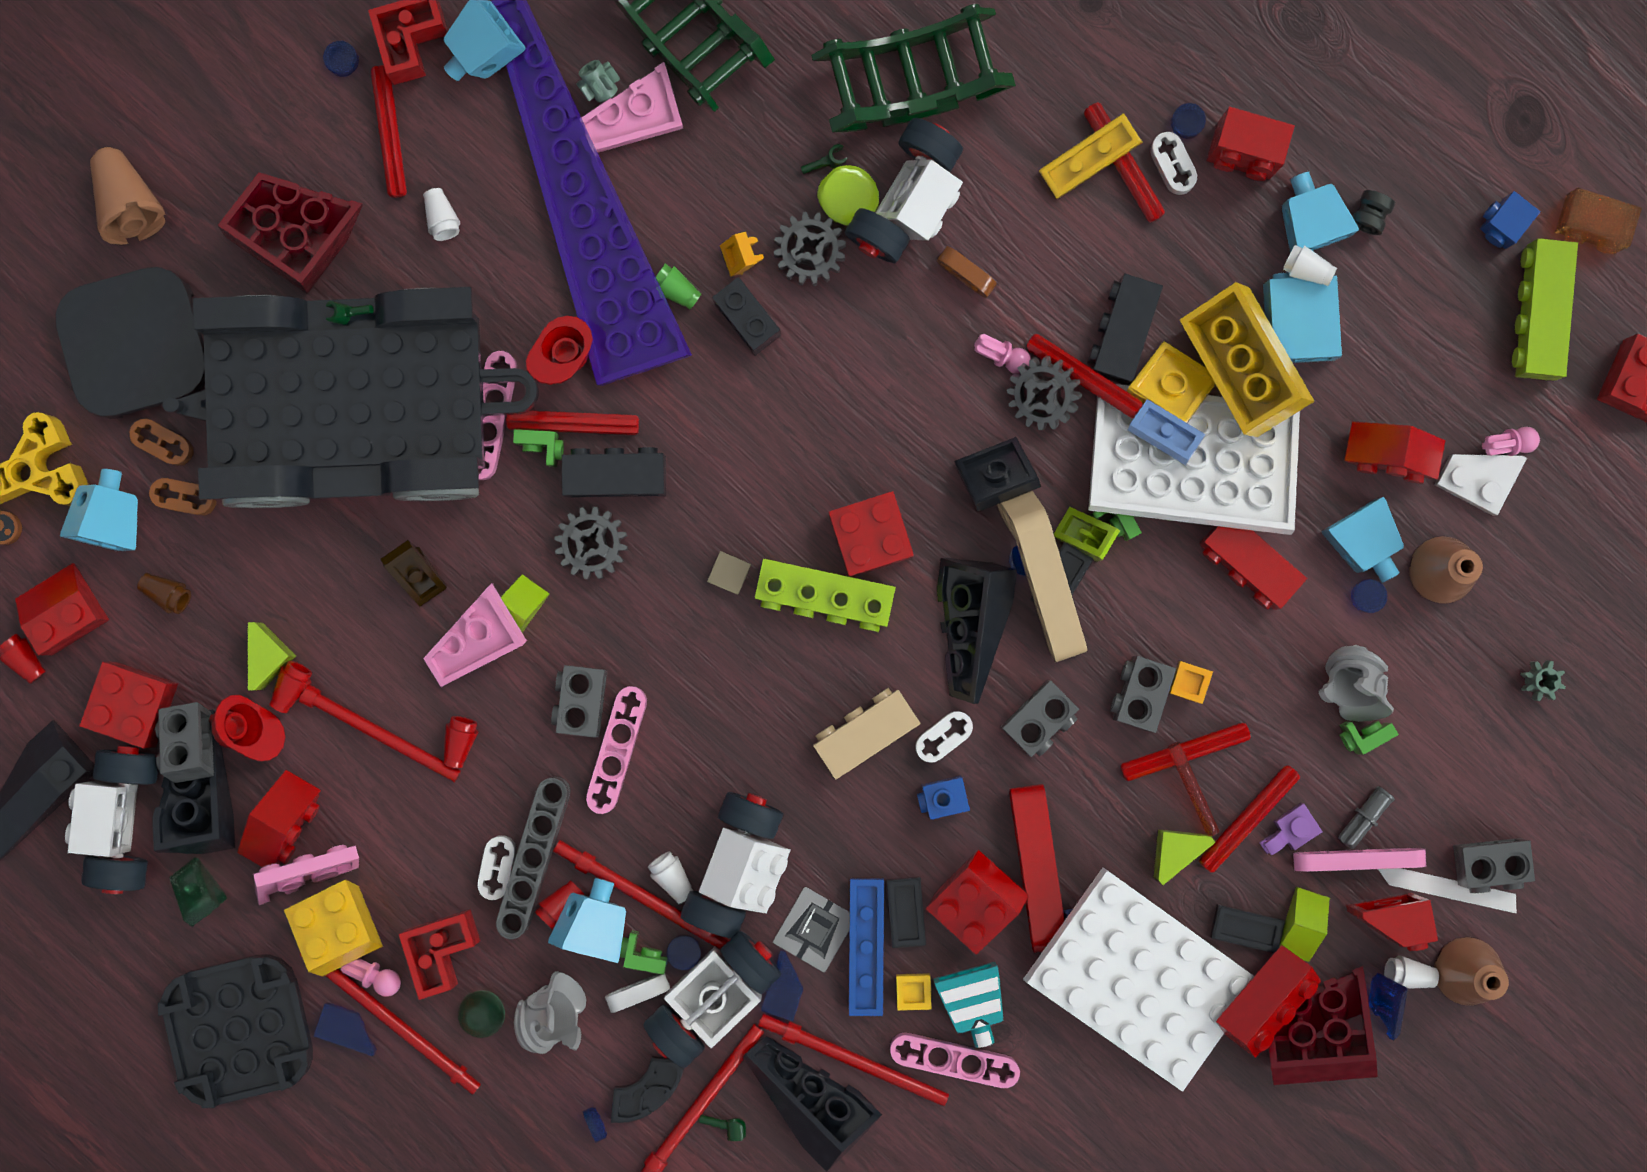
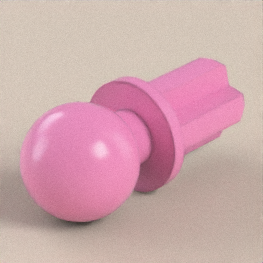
[974,334,1031,374]
[1482,427,1540,456]
[341,958,401,997]

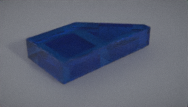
[761,950,804,1021]
[1368,973,1408,1041]
[314,1002,377,1056]

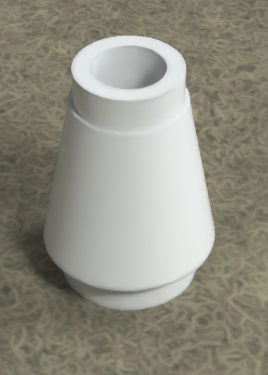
[423,188,460,241]
[1283,245,1337,286]
[648,851,693,904]
[1384,955,1439,989]

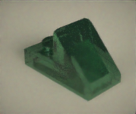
[169,857,227,927]

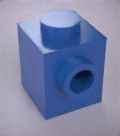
[1480,191,1541,249]
[917,776,970,820]

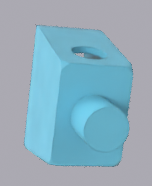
[444,0,526,81]
[1282,172,1359,253]
[60,469,138,551]
[1321,497,1404,583]
[548,878,626,963]

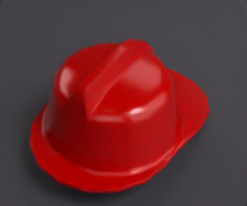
[526,316,593,385]
[208,695,285,761]

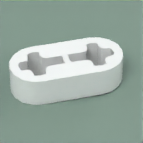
[1150,132,1197,195]
[915,711,973,762]
[478,836,517,900]
[605,973,671,1013]

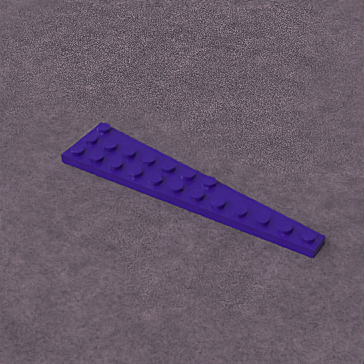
[491,0,692,386]

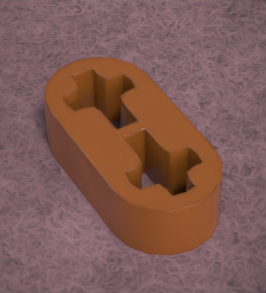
[936,246,997,298]
[129,419,194,466]
[149,478,216,516]

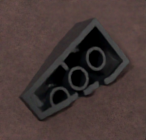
[152,709,235,854]
[0,720,95,861]

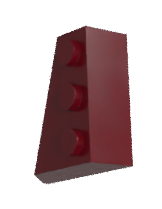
[218,172,363,294]
[1269,966,1378,1085]

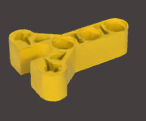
[0,412,88,506]

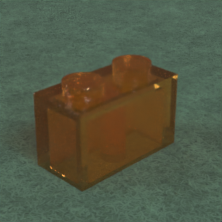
[1555,188,1642,254]

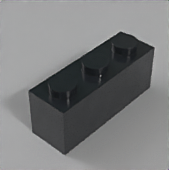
[1087,273,1163,385]
[562,447,666,498]

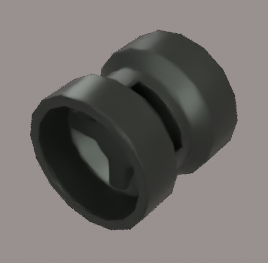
[1353,190,1395,235]

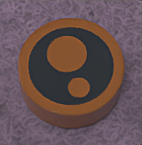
[0,511,22,545]

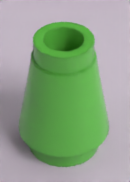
[656,263,702,310]

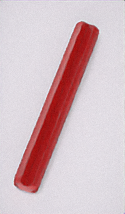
[371,65,407,198]
[1084,102,1165,223]
[1027,334,1143,418]
[506,411,639,435]
[1121,723,1251,781]
[1199,765,1300,873]

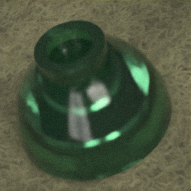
[458,990,505,1038]

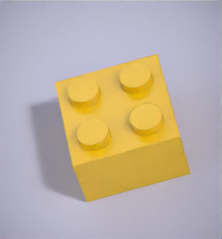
[284,880,383,976]

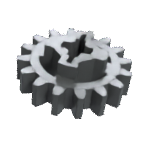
[774,212,846,286]
[1007,356,1082,430]
[554,507,628,580]

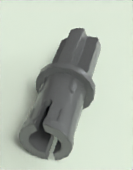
[1338,786,1395,849]

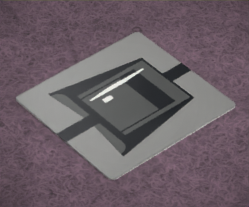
[773,887,850,972]

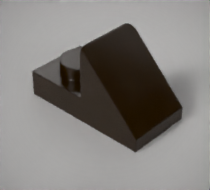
[380,540,447,607]

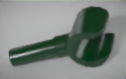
[801,144,848,174]
[326,301,374,325]
[699,1115,746,1141]

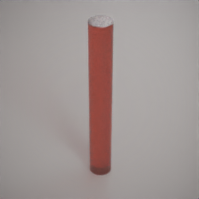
[1167,742,1220,836]

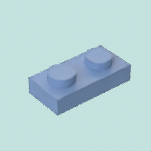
[1128,399,1205,465]

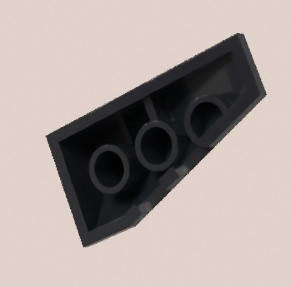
[937,558,1017,704]
[743,1036,882,1172]

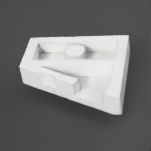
[1435,454,1527,516]

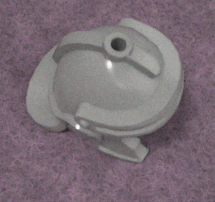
[1319,645,1394,722]
[514,971,587,1054]

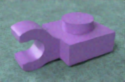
[1259,803,1322,855]

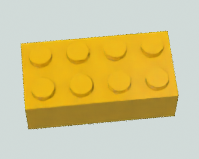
[1180,282,1314,437]

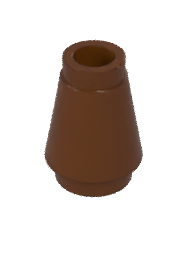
[137,573,191,614]

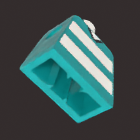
[933,962,1003,1048]

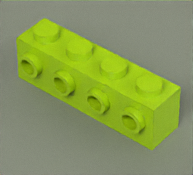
[1512,239,1578,381]
[755,559,896,632]

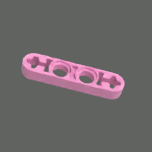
[479,351,517,480]
[586,686,647,814]
[1293,848,1426,871]
[890,1033,1020,1088]

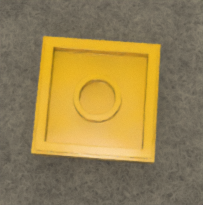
[1127,341,1216,423]

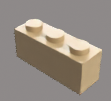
[813,688,921,780]

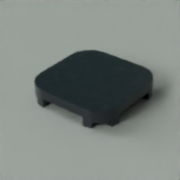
[56,267,205,419]
[158,954,313,1108]

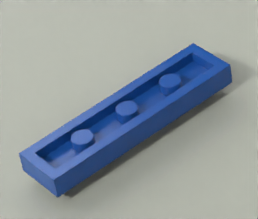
[849,878,884,1016]

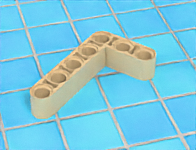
[997,491,1087,663]

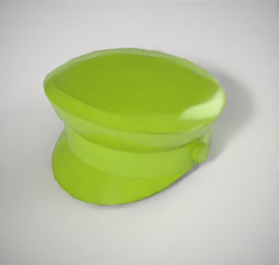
[817,165,879,225]

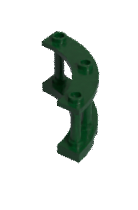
[613,0,775,112]
[811,4,1016,133]

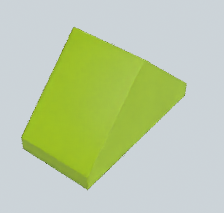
[1054,507,1120,562]
[501,574,550,633]
[248,622,296,690]
[1154,829,1215,885]
[1279,887,1330,962]

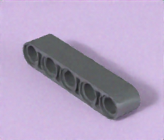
[496,776,571,939]

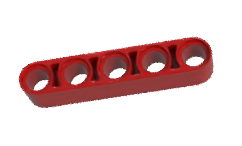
[1009,784,1064,953]

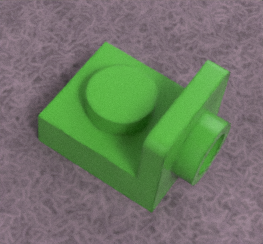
[513,429,564,467]
[1090,511,1142,541]
[1339,720,1399,755]
[620,930,668,975]

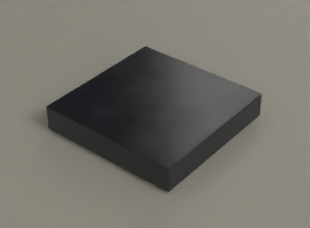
[954,437,1041,512]

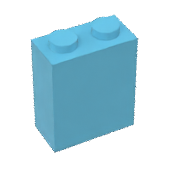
[1263,273,1342,363]

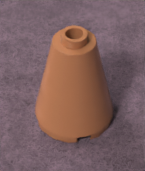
[90,147,165,245]
[1409,536,1483,603]
[1434,937,1509,1006]

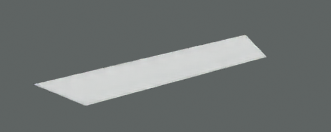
[1378,868,1517,913]

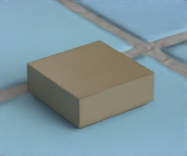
[707,551,751,595]

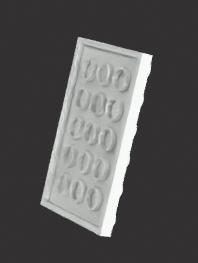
[1088,384,1300,535]
[1023,868,1254,1092]

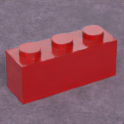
[1199,526,1308,610]
[1216,945,1321,1058]

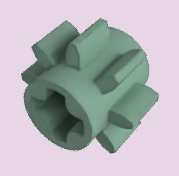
[576,60,620,103]
[1520,661,1566,701]

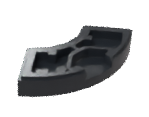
[611,1056,684,1123]

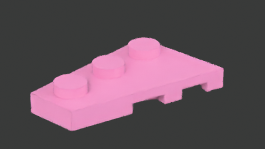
[582,62,683,153]
[423,583,527,687]
[253,845,359,905]

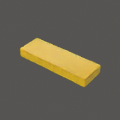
[1039,113,1143,199]

